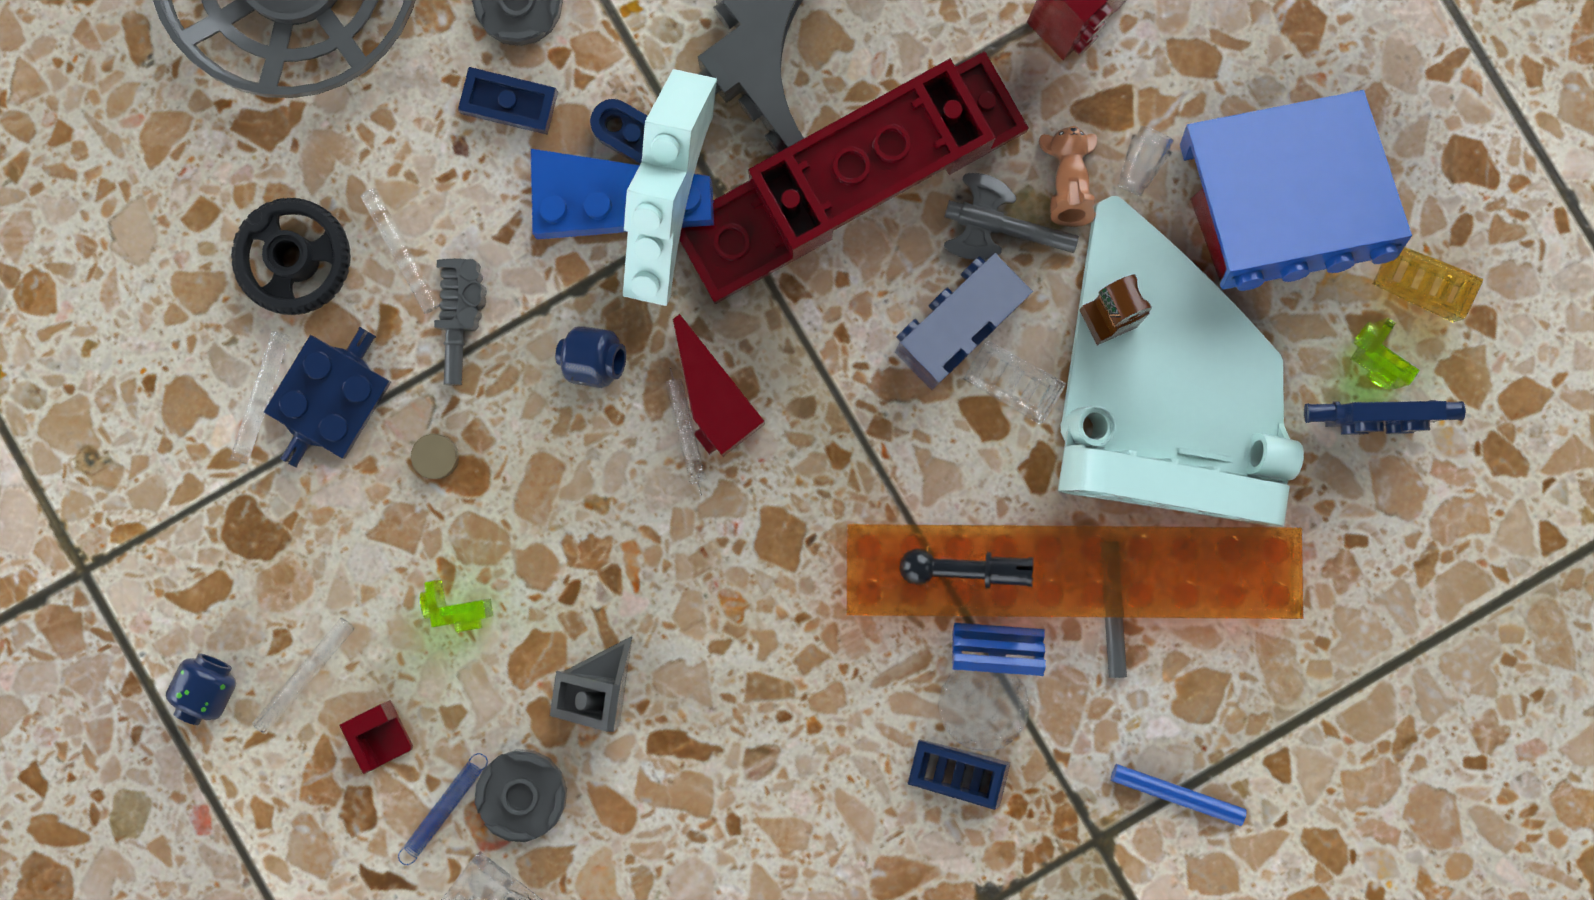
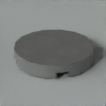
[472,0,563,46]
[475,749,567,842]

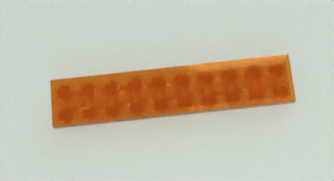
[846,524,1304,619]

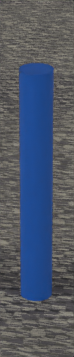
[1111,764,1247,826]

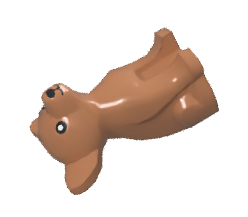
[1039,126,1097,227]

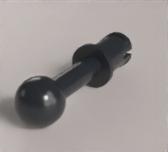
[899,549,1034,589]

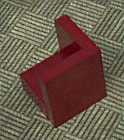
[339,700,413,774]

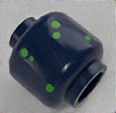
[165,653,236,725]

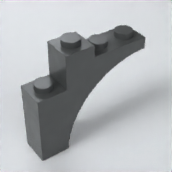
[698,0,804,154]

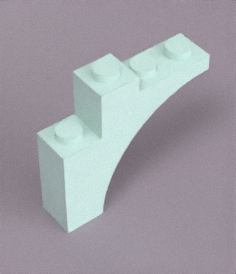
[623,69,717,306]

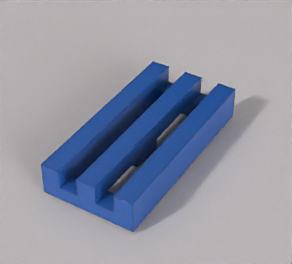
[952,623,1046,676]

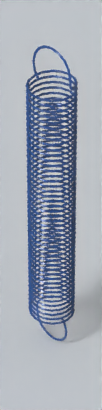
[398,753,488,865]

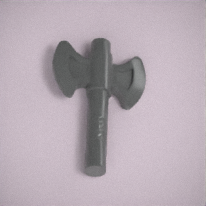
[944,173,1079,260]

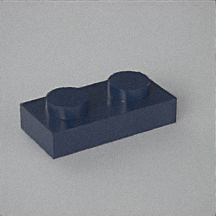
[458,67,558,135]

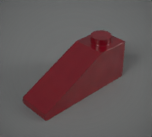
[673,314,765,457]

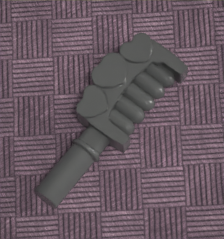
[434,258,487,386]

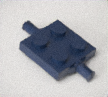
[263,327,391,468]
[1304,400,1466,435]

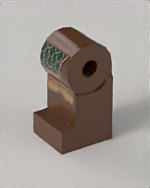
[1079,274,1152,345]

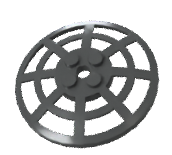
[153,0,416,98]

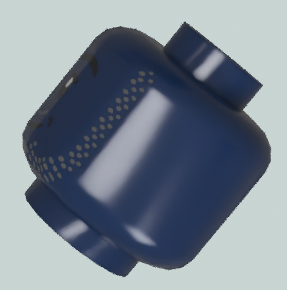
[555,326,626,388]

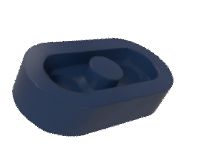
[590,99,648,165]

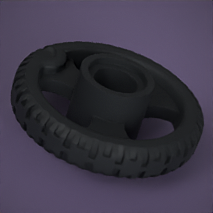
[231,198,351,315]

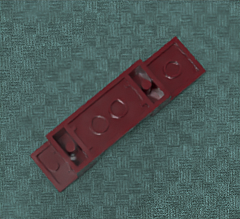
[679,51,1029,304]

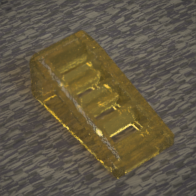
[1372,247,1483,323]

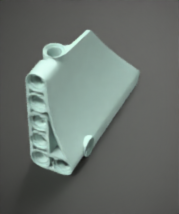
[1058,196,1304,527]

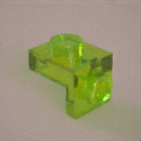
[1350,317,1420,390]
[420,580,494,632]

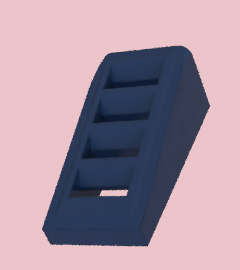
[908,739,1010,810]

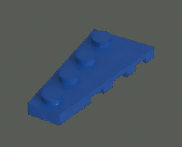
[531,149,714,240]

